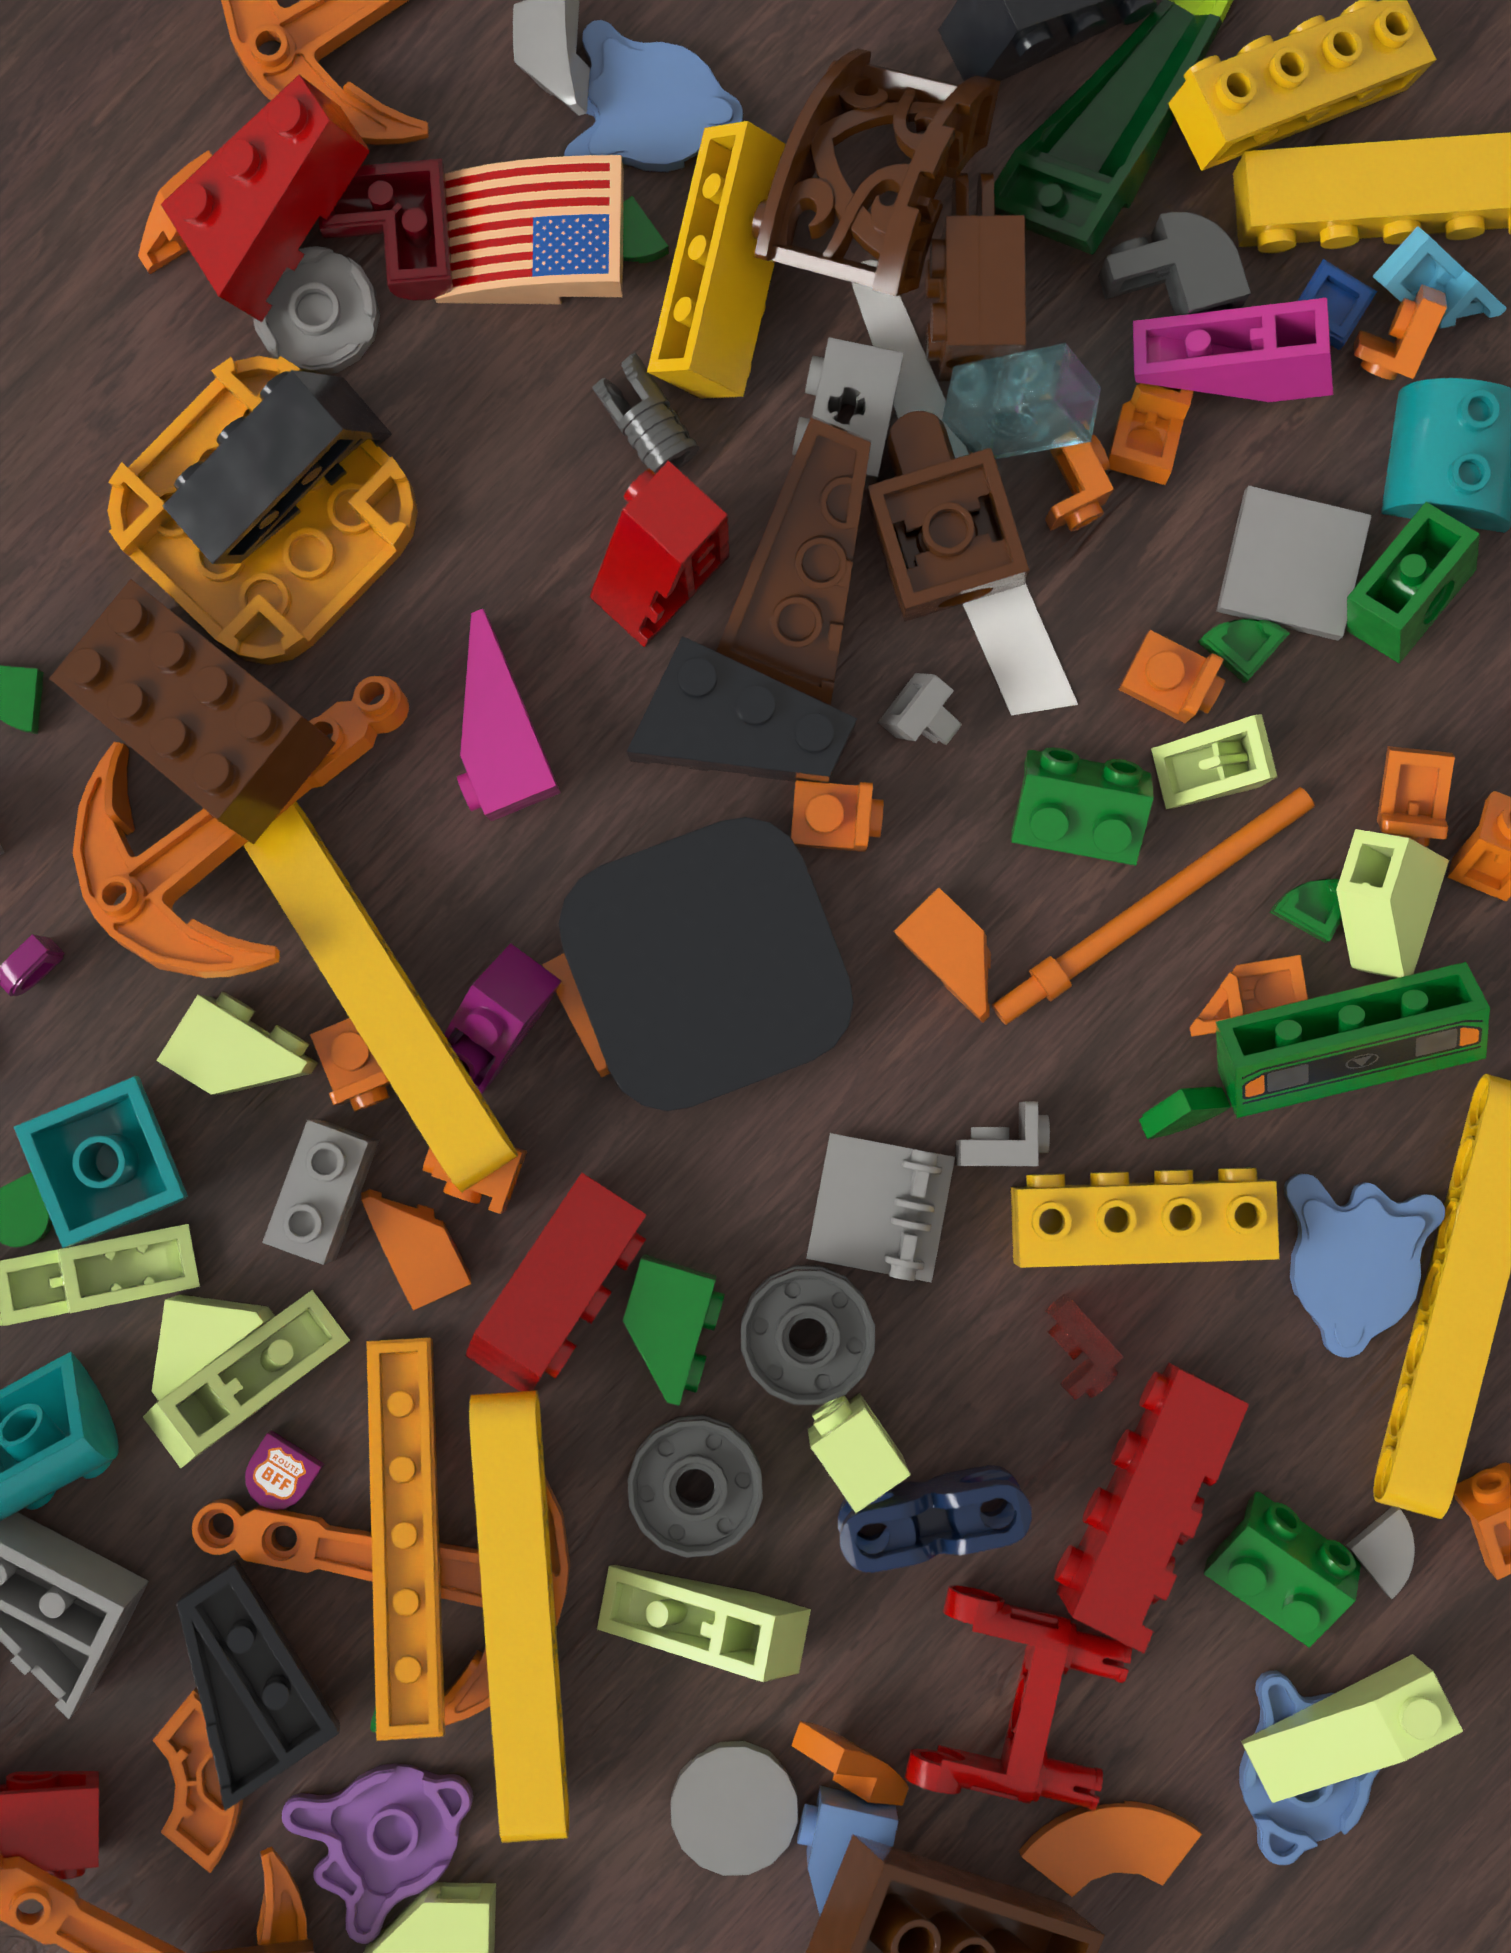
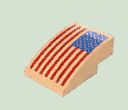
[435,155,624,304]

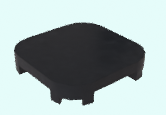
[559,817,854,1112]

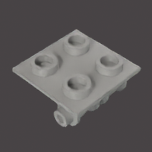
[806,1133,955,1283]

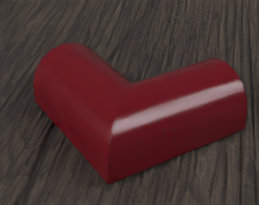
[319,159,453,300]

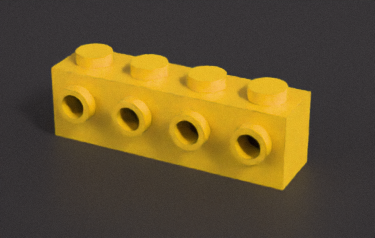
[1168,0,1437,171]
[647,121,786,399]
[1011,1168,1279,1268]

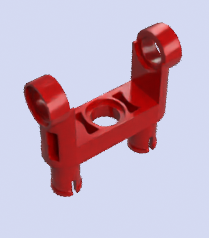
[905,1585,1132,1811]

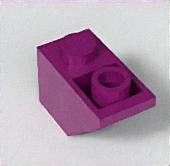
[444,943,562,1095]

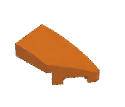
[1108,383,1194,485]
[361,1189,472,1311]

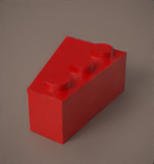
[161,74,370,322]
[589,460,730,648]
[465,1173,646,1392]

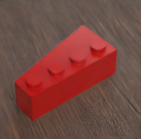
[1054,1362,1249,1653]
[0,1771,99,1880]

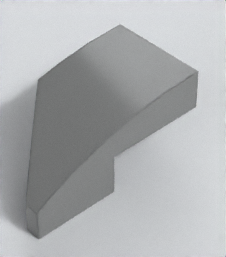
[513,0,590,116]

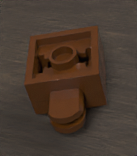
[925,172,1026,381]
[867,411,1030,622]

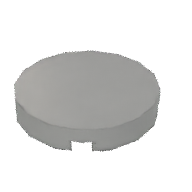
[253,246,380,375]
[671,1741,798,1876]

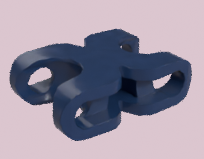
[837,1465,1032,1572]

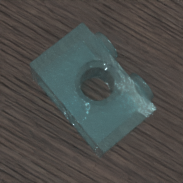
[942,343,1101,459]

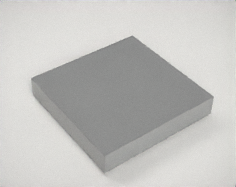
[1216,486,1371,641]

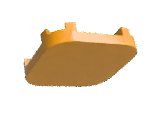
[107,356,418,665]

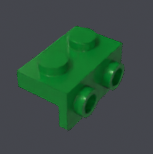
[1011,747,1154,866]
[1203,1492,1361,1648]

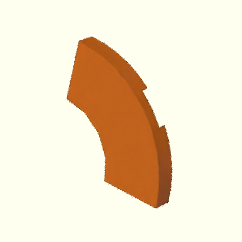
[152,1687,243,1873]
[1019,1801,1202,1897]

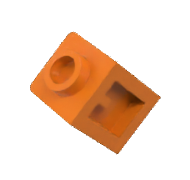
[1354,284,1447,380]
[1118,630,1225,723]
[791,780,884,852]
[1447,791,1511,902]
[310,1018,391,1112]
[1454,1462,1511,1580]

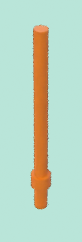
[991,787,1315,1025]

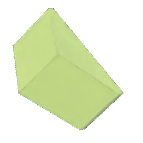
[1151,714,1277,809]
[152,1294,275,1401]

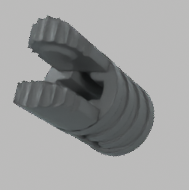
[592,353,700,473]

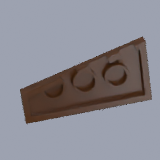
[716,415,871,705]

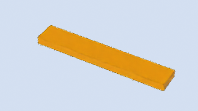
[366,1337,445,1741]

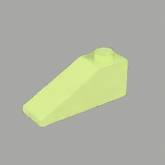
[143,1290,350,1468]
[597,1565,811,1682]
[1241,1654,1463,1803]

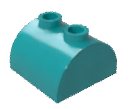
[1381,378,1511,533]
[14,1076,188,1248]
[0,1352,119,1521]

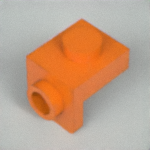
[1045,422,1114,531]
[1377,746,1455,847]

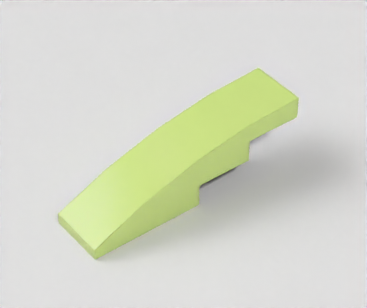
[0,1224,200,1326]

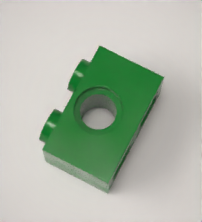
[1347,502,1480,664]

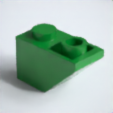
[623,1255,725,1406]

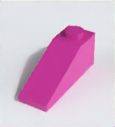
[1133,298,1333,402]
[457,609,561,822]

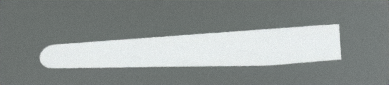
[852,260,1078,715]

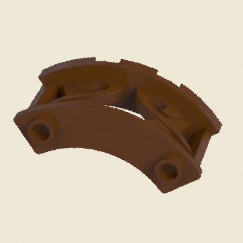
[752,48,1000,296]

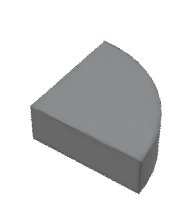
[1346,1507,1415,1599]

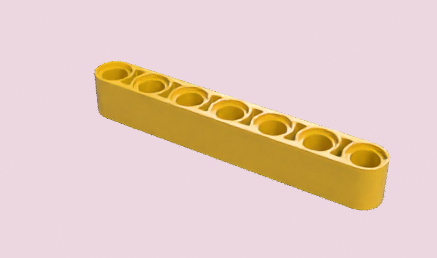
[243,801,518,1192]
[1373,1074,1511,1519]
[469,1390,569,1843]

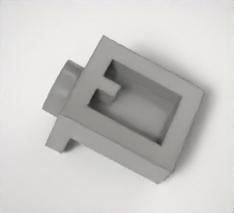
[956,1101,1050,1166]

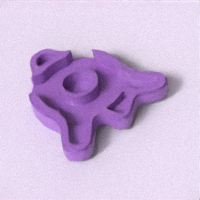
[282,1763,473,1944]

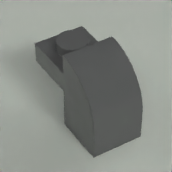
[1098,212,1251,316]

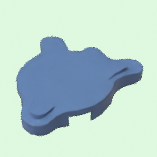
[564,20,743,172]
[1283,1173,1445,1358]
[1239,1670,1381,1865]

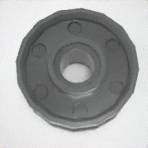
[741,1265,875,1405]
[627,1414,763,1557]

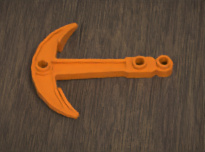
[221,0,429,145]
[73,676,409,978]
[192,1477,570,1726]
[0,1847,307,1953]

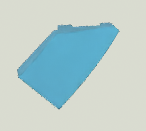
[1373,226,1507,329]

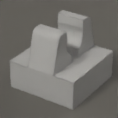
[877,673,962,745]

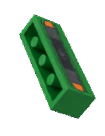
[1216,962,1490,1118]

